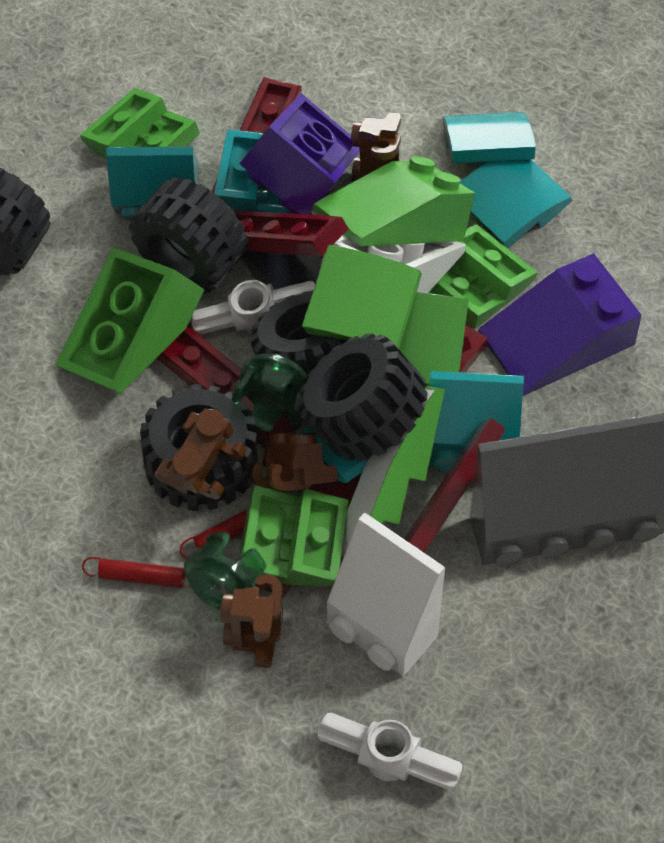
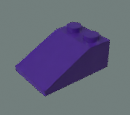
[239,93,359,214]
[478,253,642,396]

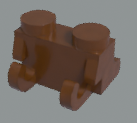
[351,113,401,182]
[154,408,247,499]
[249,432,338,491]
[220,574,283,668]

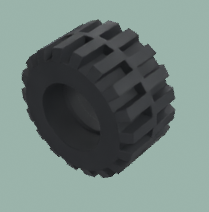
[0,168,51,275]
[129,178,248,294]
[250,290,347,402]
[298,333,428,461]
[140,384,258,511]

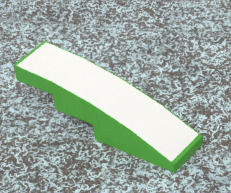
[341,386,445,561]

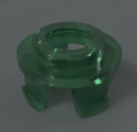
[232,354,307,432]
[184,532,267,610]

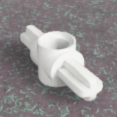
[191,280,315,335]
[317,713,462,790]

